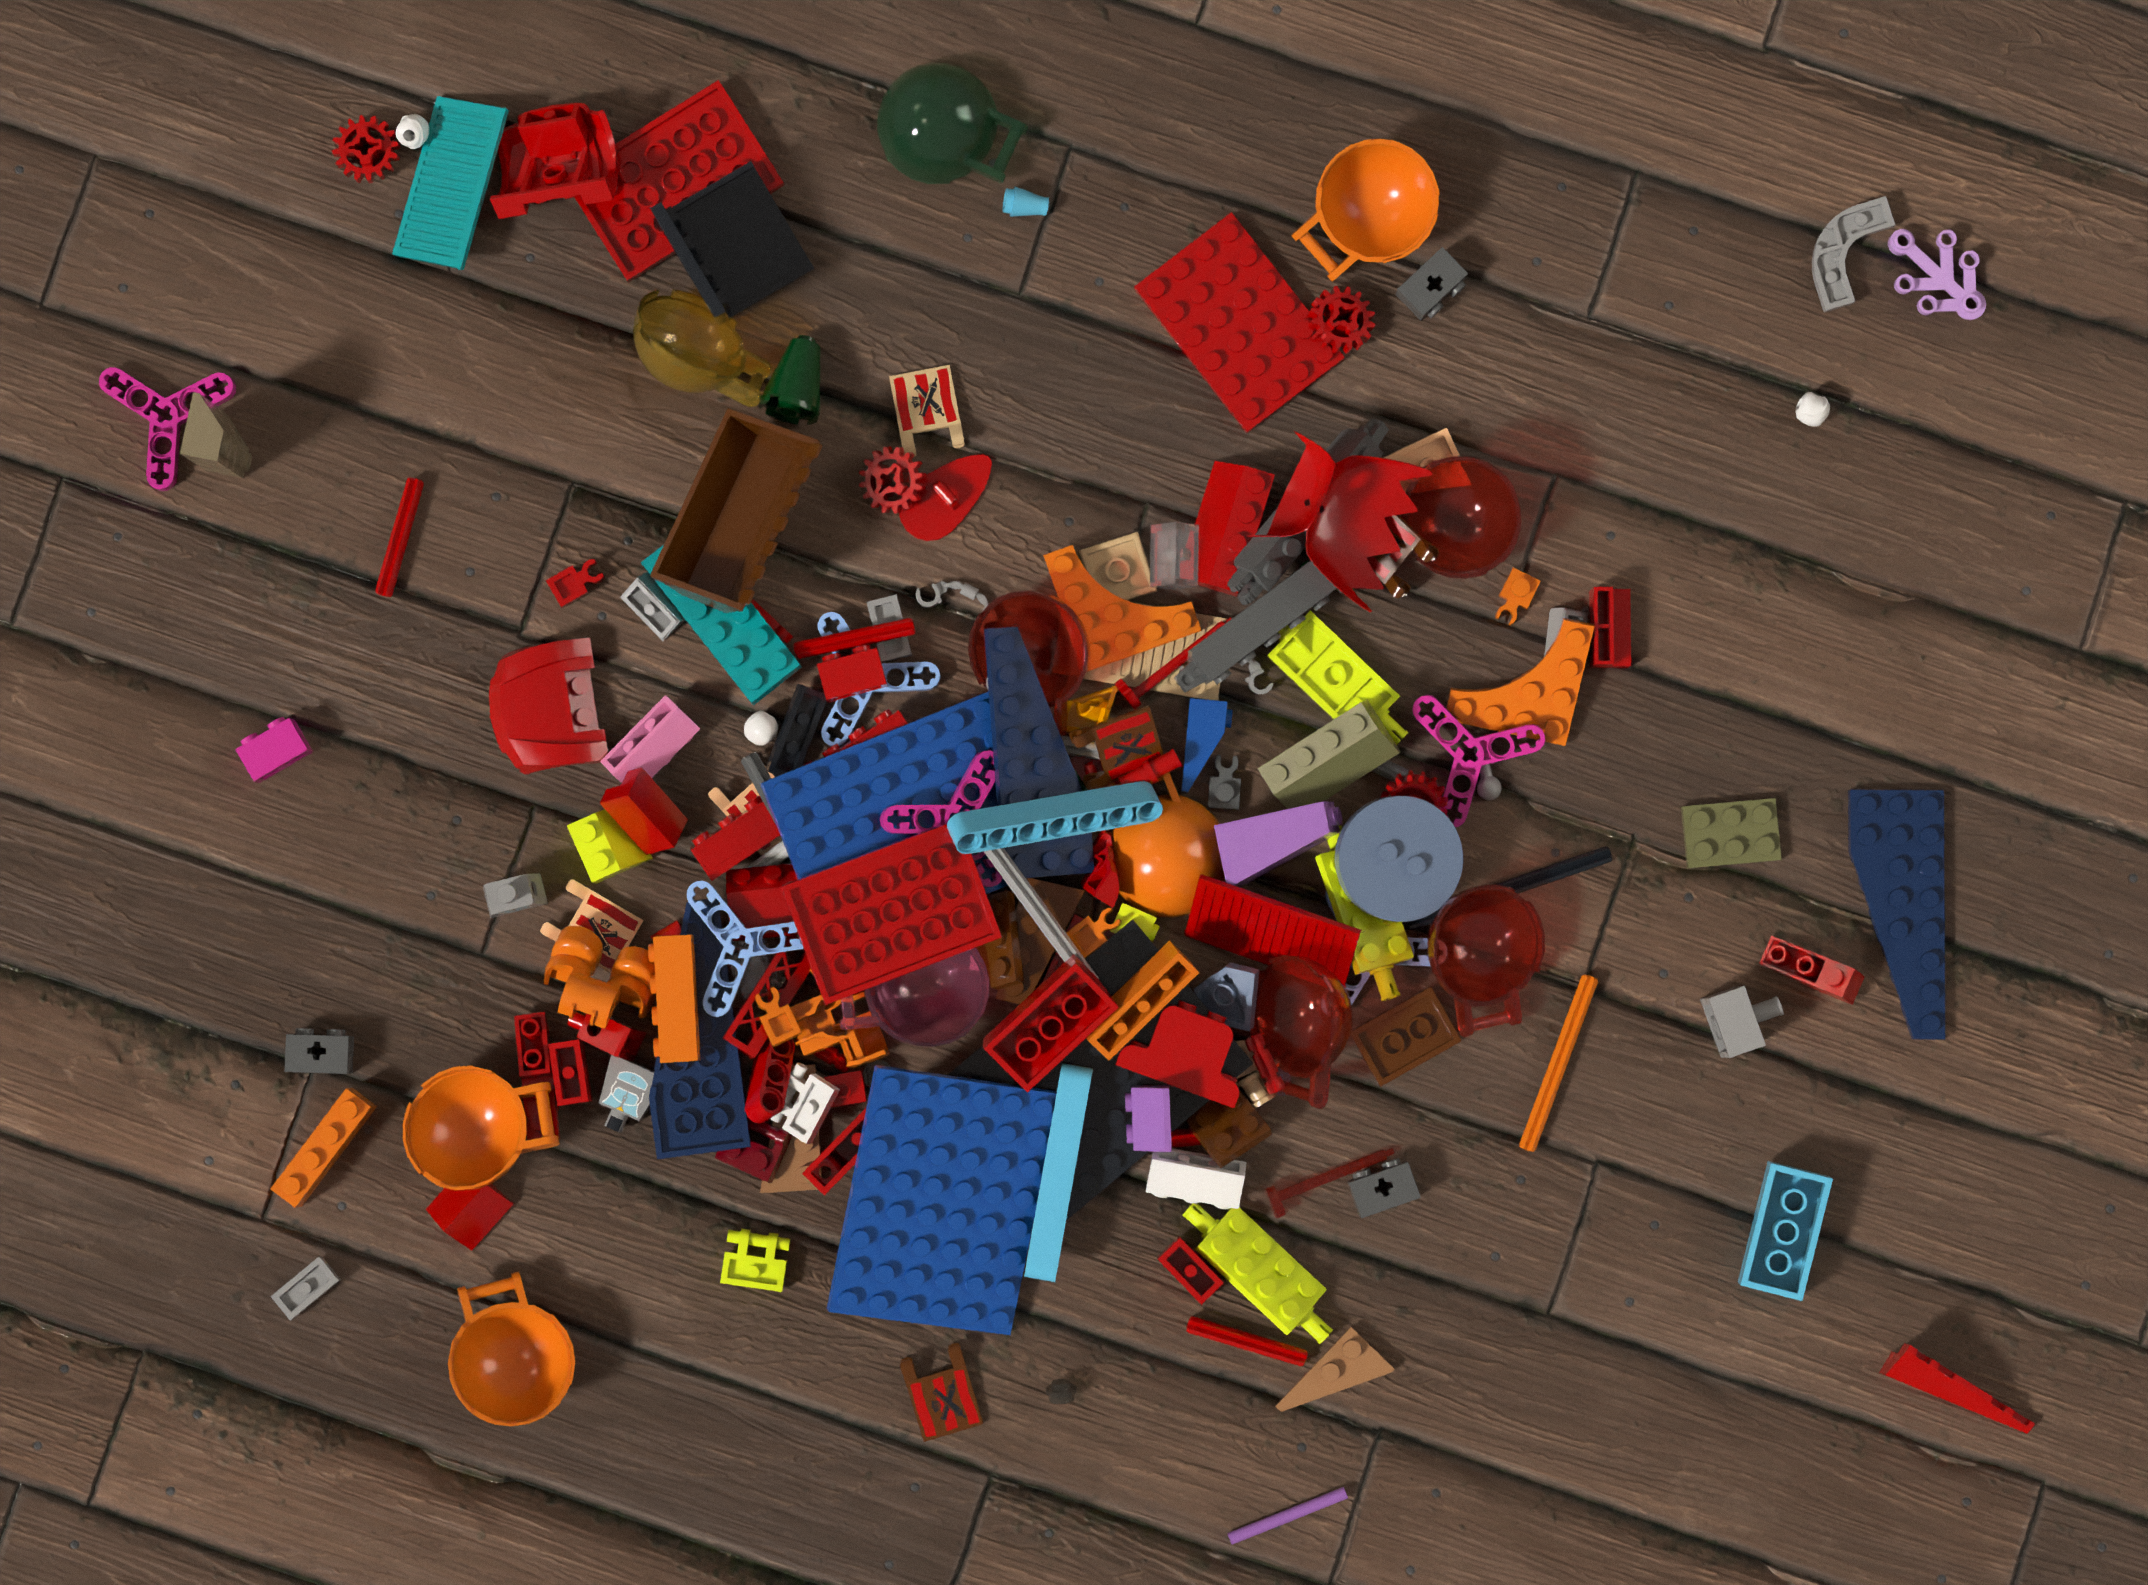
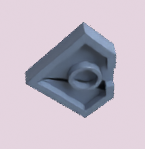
[1194,963,1259,1031]

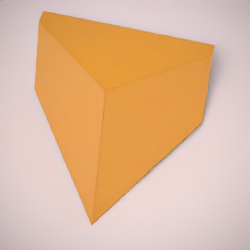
[1056,686,1118,733]

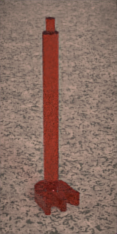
[1265,1148,1395,1218]

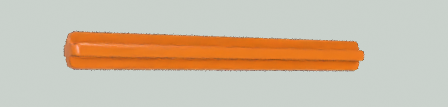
[1519,974,1598,1152]

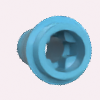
[1002,186,1049,217]

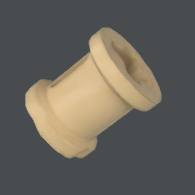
[1236,1070,1276,1108]

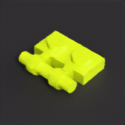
[720,1229,791,1292]

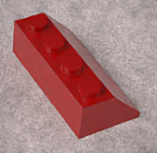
[1178,461,1275,597]
[726,864,798,941]
[983,954,1119,1092]

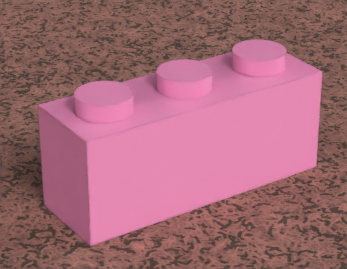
[600,695,700,783]

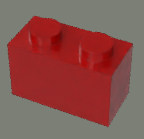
[817,645,888,703]
[548,1039,593,1106]
[1157,1236,1224,1305]

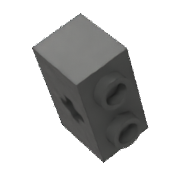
[1395,247,1468,321]
[284,1028,354,1074]
[1347,1158,1421,1218]

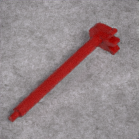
[1114,617,1232,710]

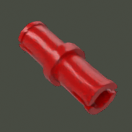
[1118,749,1182,785]

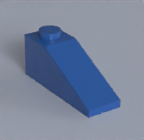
[1181,698,1233,794]

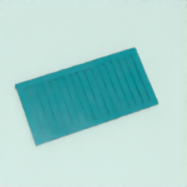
[392,96,509,270]

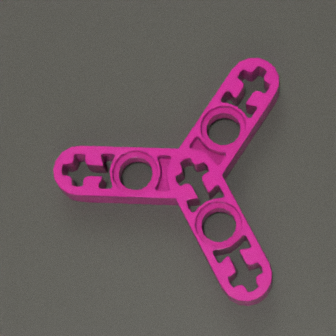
[99,367,236,491]
[1413,695,1545,827]
[880,750,1003,887]

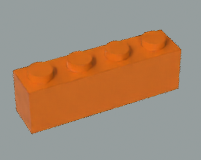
[648,935,701,1063]
[1086,940,1199,1061]
[270,1088,377,1208]

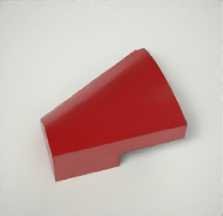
[1080,830,1119,908]

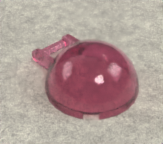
[840,948,989,1048]

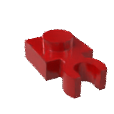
[546,559,605,608]

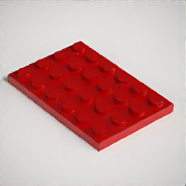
[574,80,785,283]
[1134,212,1345,434]
[780,823,1002,1005]

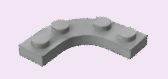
[1812,196,1895,313]

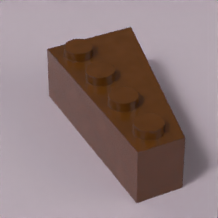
[996,878,1085,1004]

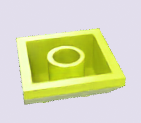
[567,810,653,884]

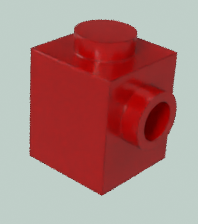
[824,1070,867,1108]

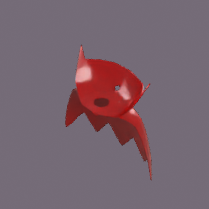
[1247,431,1433,612]

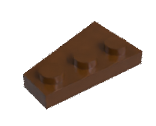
[975,890,1024,990]

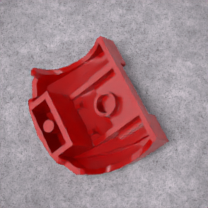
[490,103,618,219]
[489,637,608,775]

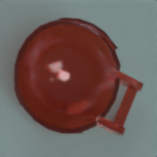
[1402,455,1522,579]
[968,590,1091,736]
[1427,884,1545,1037]
[1250,955,1353,1109]

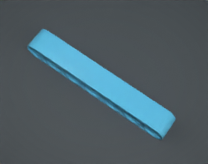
[947,781,1163,854]
[1024,1063,1093,1282]

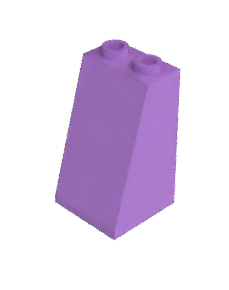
[1214,801,1343,886]

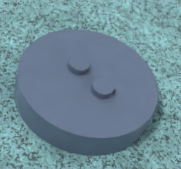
[1335,796,1463,922]

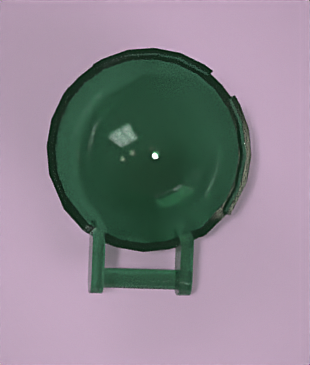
[877,62,1029,184]

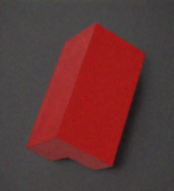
[1589,587,1631,668]
[600,767,688,855]

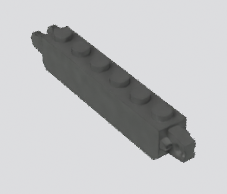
[1227,418,1389,605]
[1174,560,1341,692]

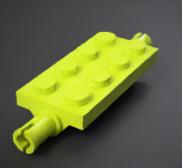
[1267,610,1409,745]
[1315,825,1414,1001]
[1182,1203,1333,1344]

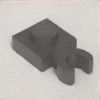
[1208,755,1241,810]

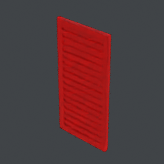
[1184,874,1361,991]

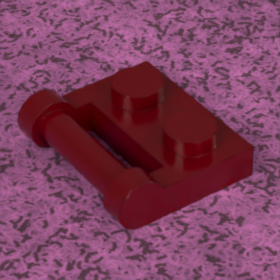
[715,1118,792,1183]

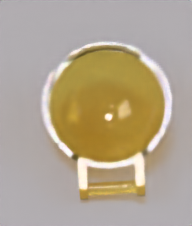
[633,289,771,407]

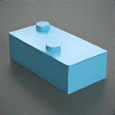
[1738,1161,1833,1301]

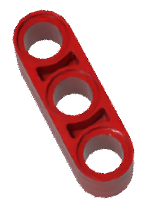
[745,1038,795,1124]

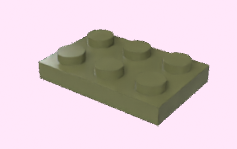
[1681,798,1782,869]

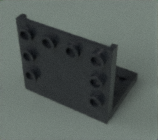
[650,161,815,325]

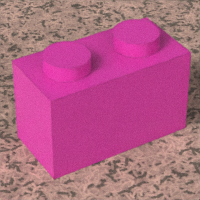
[235,717,313,783]

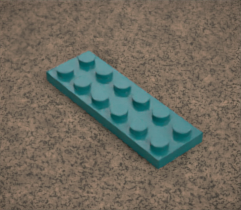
[641,545,802,706]

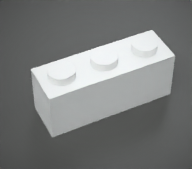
[1146,1148,1246,1209]

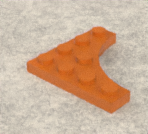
[1043,545,1202,672]
[1444,618,1594,746]

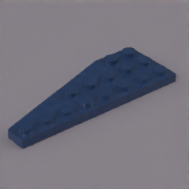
[984,627,1094,880]
[1848,790,1945,1040]
[649,899,751,1159]

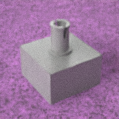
[1700,986,1784,1058]

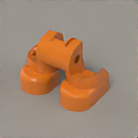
[544,925,656,1029]
[790,969,889,1068]

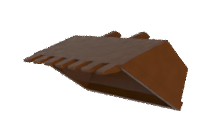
[650,408,823,613]

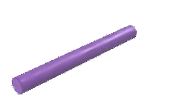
[1227,1487,1348,1545]

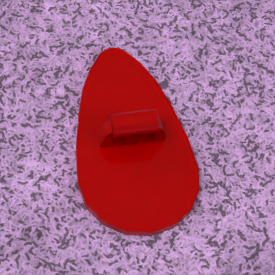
[899,454,992,541]

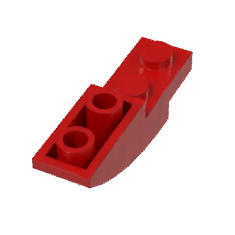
[514,1012,560,1140]

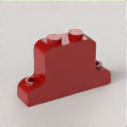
[1116,1000,1239,1108]
[802,1108,866,1196]

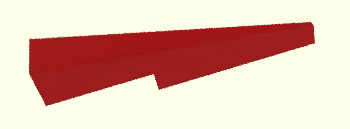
[1879,1343,2035,1434]

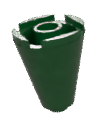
[758,335,820,425]

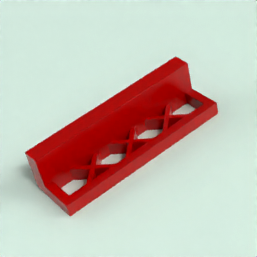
[722,935,811,1059]

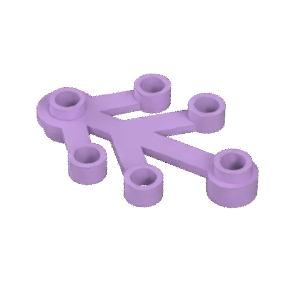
[1888,229,1986,320]

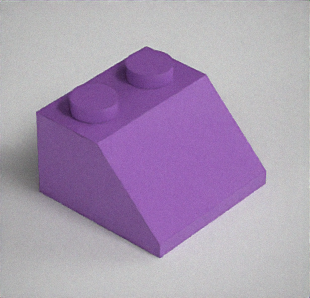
[1125,1084,1172,1152]

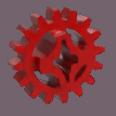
[332,115,401,184]
[1307,286,1375,354]
[859,446,927,514]

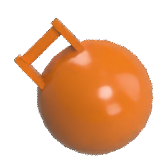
[1291,139,1440,282]
[1107,772,1225,918]
[402,1066,560,1190]
[448,1271,575,1427]

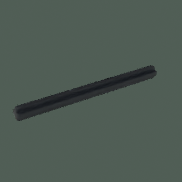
[1406,846,1613,930]

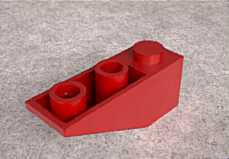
[1759,936,1865,1005]

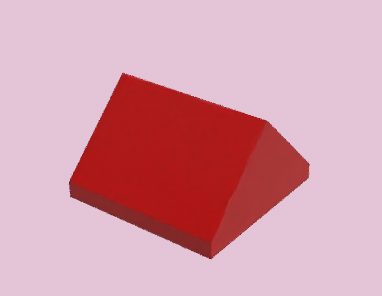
[426,1184,514,1251]

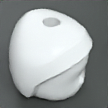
[396,114,429,149]
[1795,392,1830,427]
[744,710,778,746]

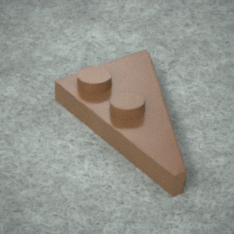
[1275,1326,1395,1412]

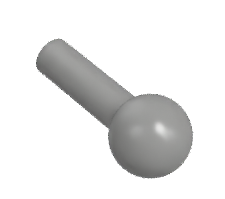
[1473,746,1502,801]

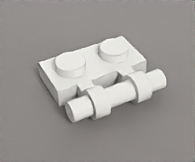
[770,1062,840,1144]

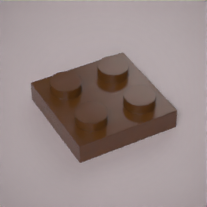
[1185,1090,1272,1169]

